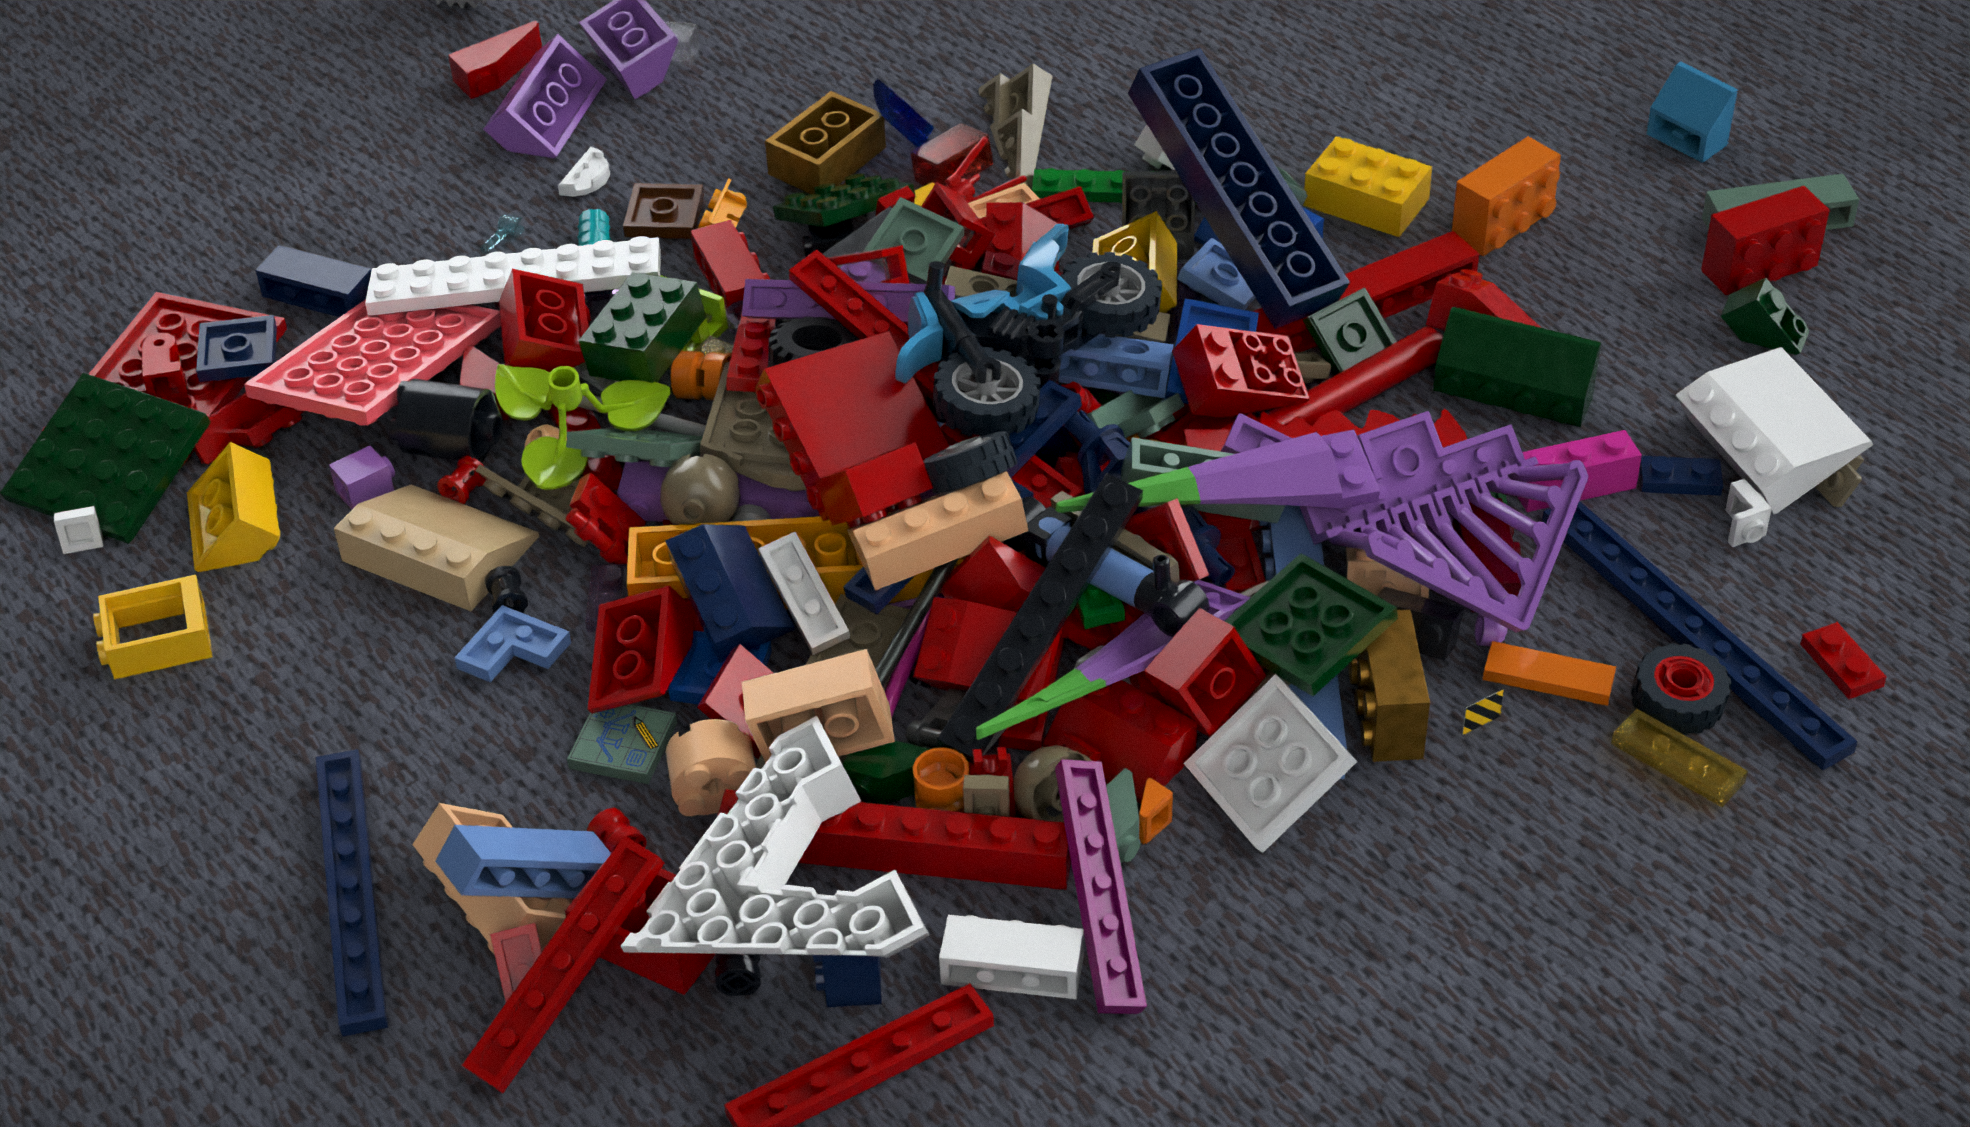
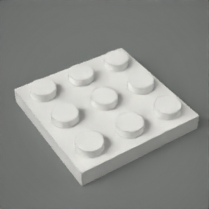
[1184,674,1357,853]

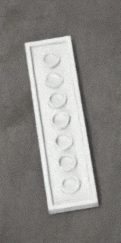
[365,236,661,316]

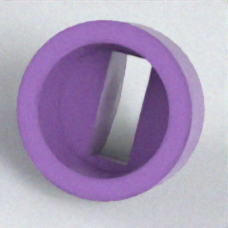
[1474,614,1508,647]

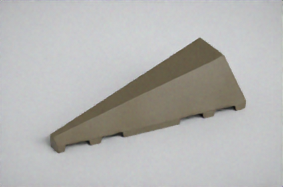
[978,63,1052,190]

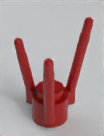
[946,137,1027,203]

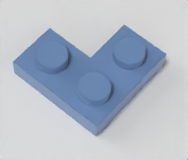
[454,605,571,682]

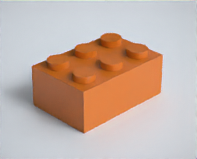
[1452,136,1561,256]

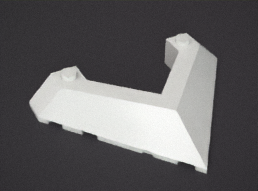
[620,716,930,958]

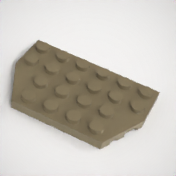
[700,362,806,491]

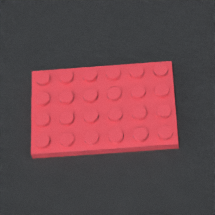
[244,299,501,426]

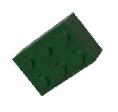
[578,272,706,383]

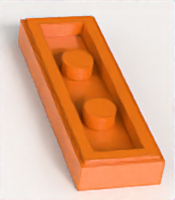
[1483,641,1617,706]

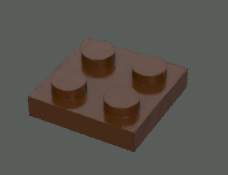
[623,183,704,239]

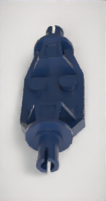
[1064,410,1235,586]

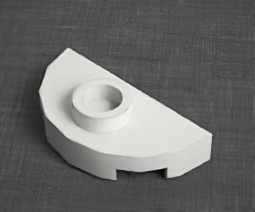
[558,147,610,197]

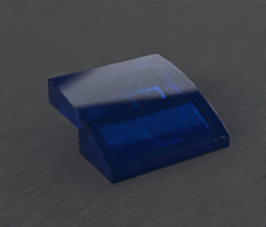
[873,79,941,161]

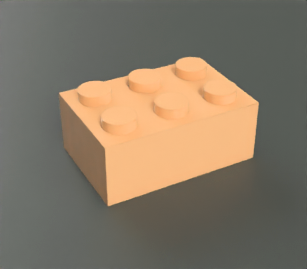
[742,649,895,763]

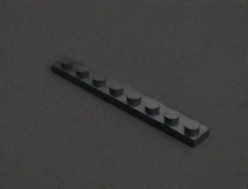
[937,473,1143,764]

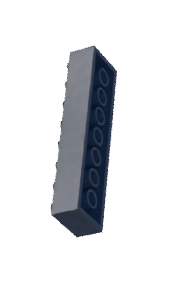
[1128,48,1350,329]

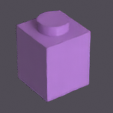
[329,445,395,510]

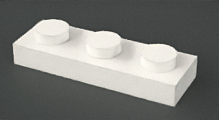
[758,532,850,655]

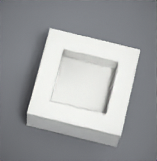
[54,506,103,554]

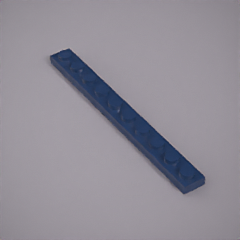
[1542,501,1858,770]

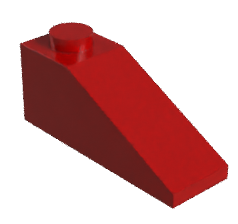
[448,20,542,99]

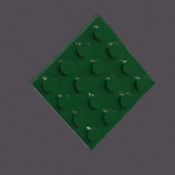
[0,373,211,544]

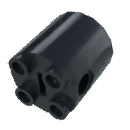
[389,379,503,463]

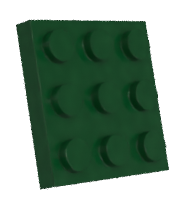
[772,174,916,227]
[1225,553,1398,696]

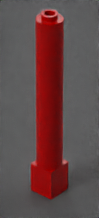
[1221,326,1443,432]

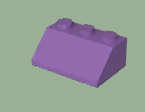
[579,0,678,99]

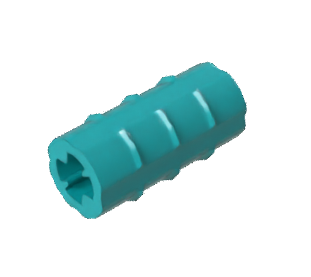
[578,209,610,246]

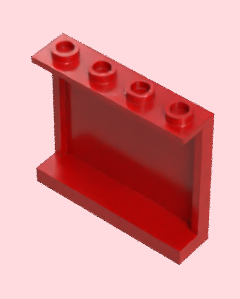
[756,331,950,522]

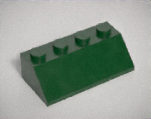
[1433,307,1601,427]

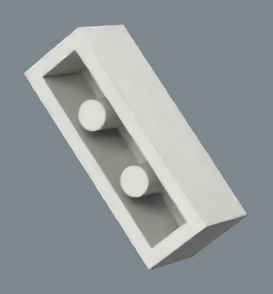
[939,915,1084,999]

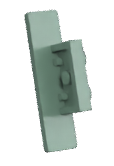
[1087,390,1185,439]

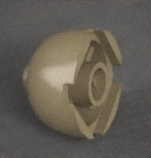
[660,454,741,525]
[1013,745,1091,822]

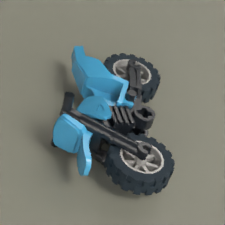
[895,224,1162,437]

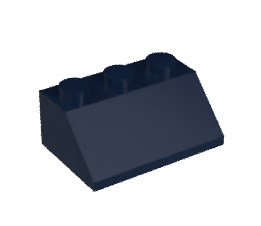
[665,524,795,663]

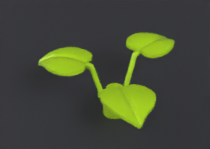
[495,364,670,490]

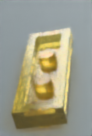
[1611,709,1748,807]

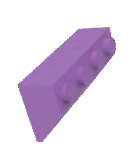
[483,34,607,158]

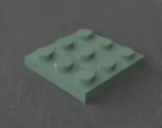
[566,428,703,467]

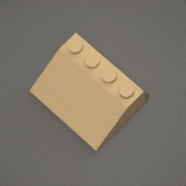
[334,484,539,611]

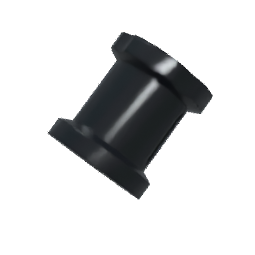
[485,566,528,613]

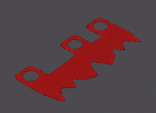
[1260,408,1467,448]

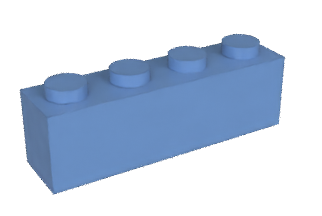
[435,825,611,898]

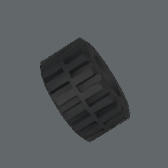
[768,317,860,367]

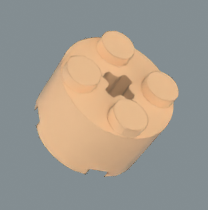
[666,719,756,817]

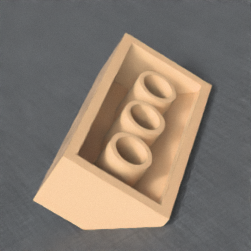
[847,471,1028,591]
[412,803,573,953]

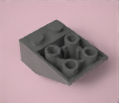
[1122,171,1195,260]

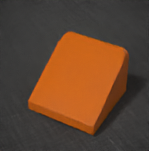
[1139,778,1173,844]

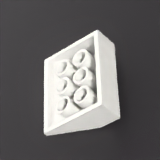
[1676,347,1873,514]

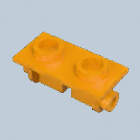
[697,178,747,229]

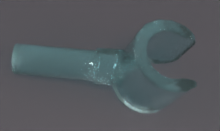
[480,214,525,253]

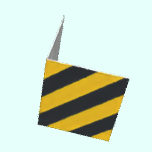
[1463,689,1504,735]

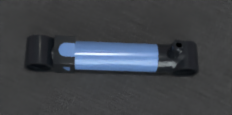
[1002,497,1210,637]

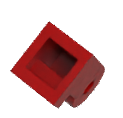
[142,333,188,400]

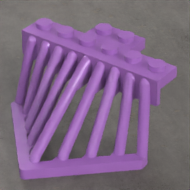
[1300,411,1589,632]

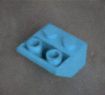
[1646,61,1738,163]

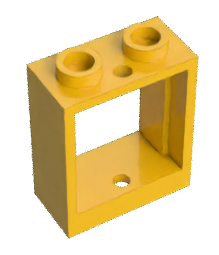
[93,574,213,680]

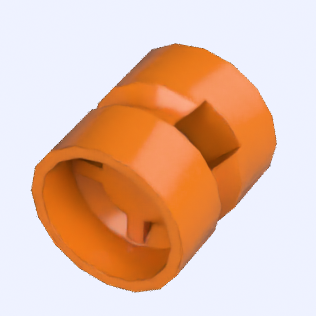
[671,350,732,401]
[913,747,969,812]

